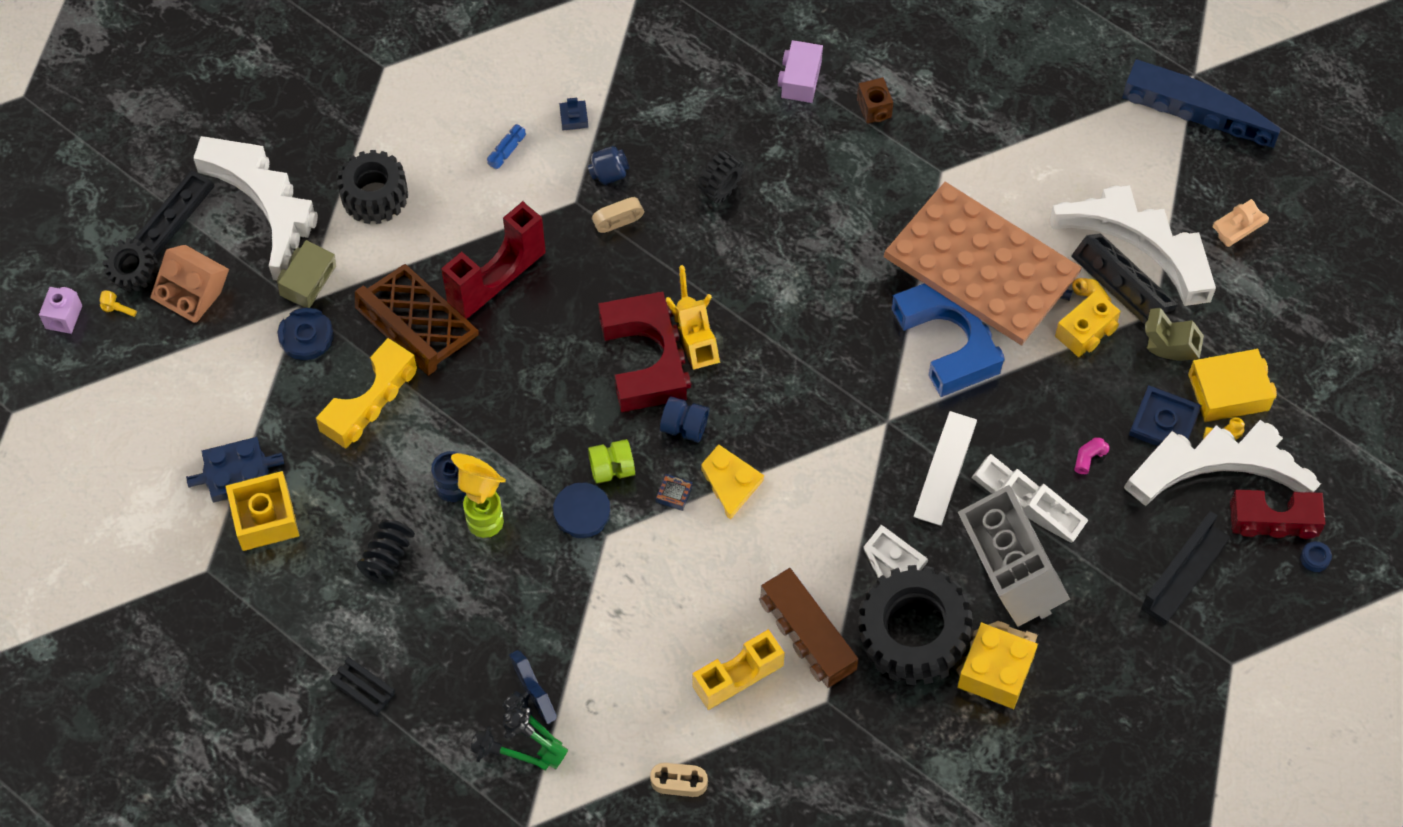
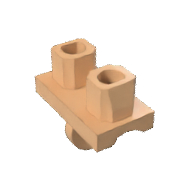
[1213,199,1269,247]

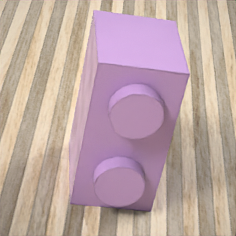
[778,40,823,103]

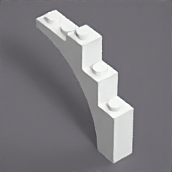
[194,136,318,280]
[1050,185,1216,306]
[1124,420,1321,506]

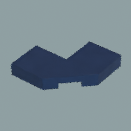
[509,650,557,724]

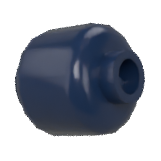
[588,146,629,185]

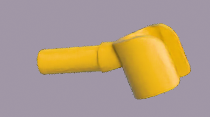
[100,291,137,317]

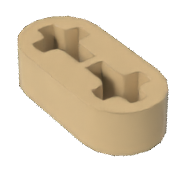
[592,197,644,233]
[650,763,708,797]

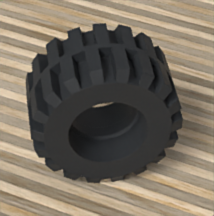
[337,150,408,224]

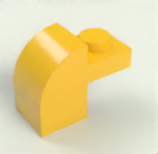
[676,300,720,370]

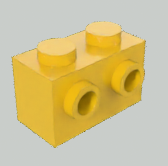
[1055,290,1121,357]

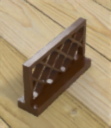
[355,264,479,376]

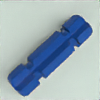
[487,124,526,169]

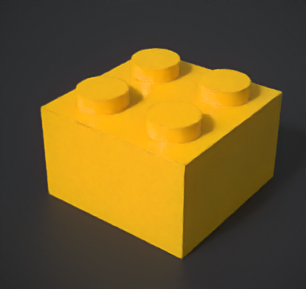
[226,471,300,551]
[958,622,1038,709]

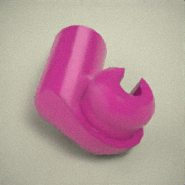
[1075,438,1109,474]

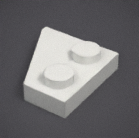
[864,525,928,578]

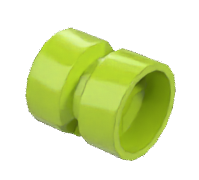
[588,439,635,484]
[463,492,504,538]

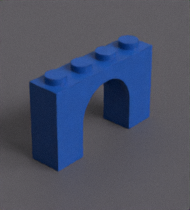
[892,283,1005,397]

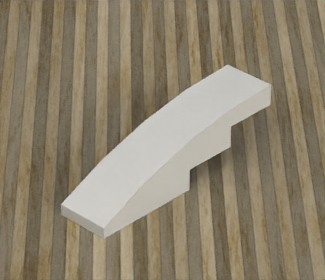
[914,411,977,526]
[972,454,1088,543]

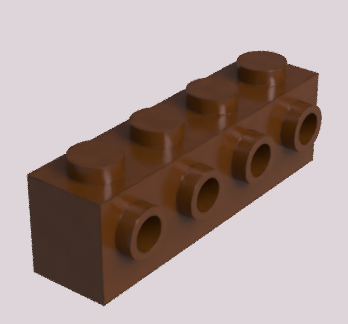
[759,568,858,688]

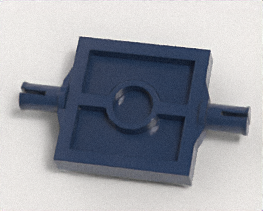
[186,437,285,503]

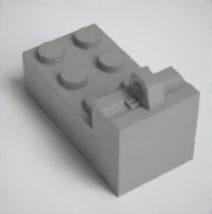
[958,485,1070,626]

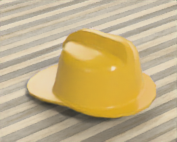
[451,453,506,504]

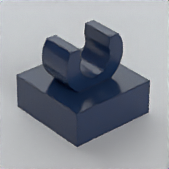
[559,97,589,131]

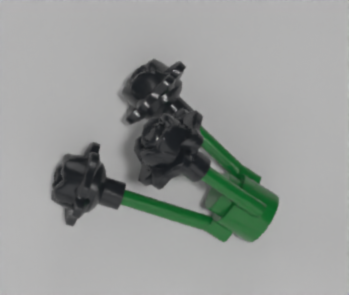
[470,691,568,771]

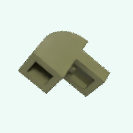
[1145,308,1204,361]

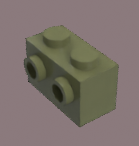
[277,240,336,308]

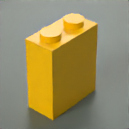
[1189,349,1277,422]

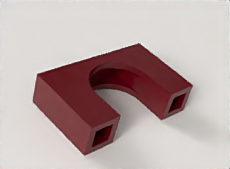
[441,201,546,319]
[598,291,691,412]

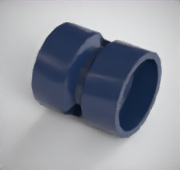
[660,397,709,443]
[431,451,466,502]

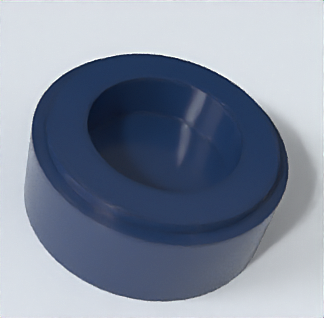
[1300,541,1332,572]

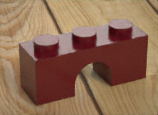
[1230,490,1325,539]

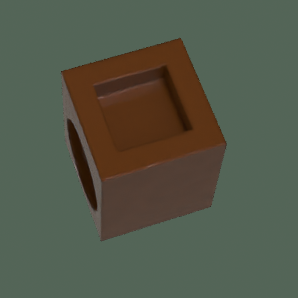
[857,77,893,123]

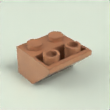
[150,245,229,323]

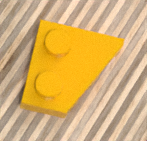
[701,444,764,520]

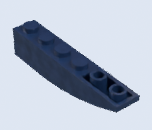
[1122,59,1281,148]

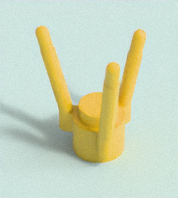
[666,265,712,323]

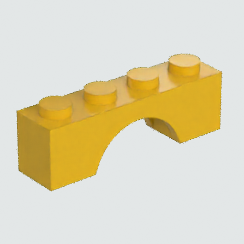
[316,338,417,449]

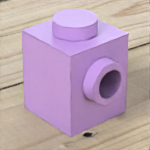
[39,287,82,334]

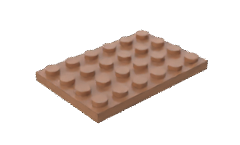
[884,181,1082,346]

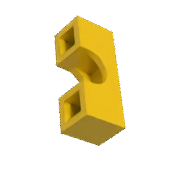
[692,629,785,710]

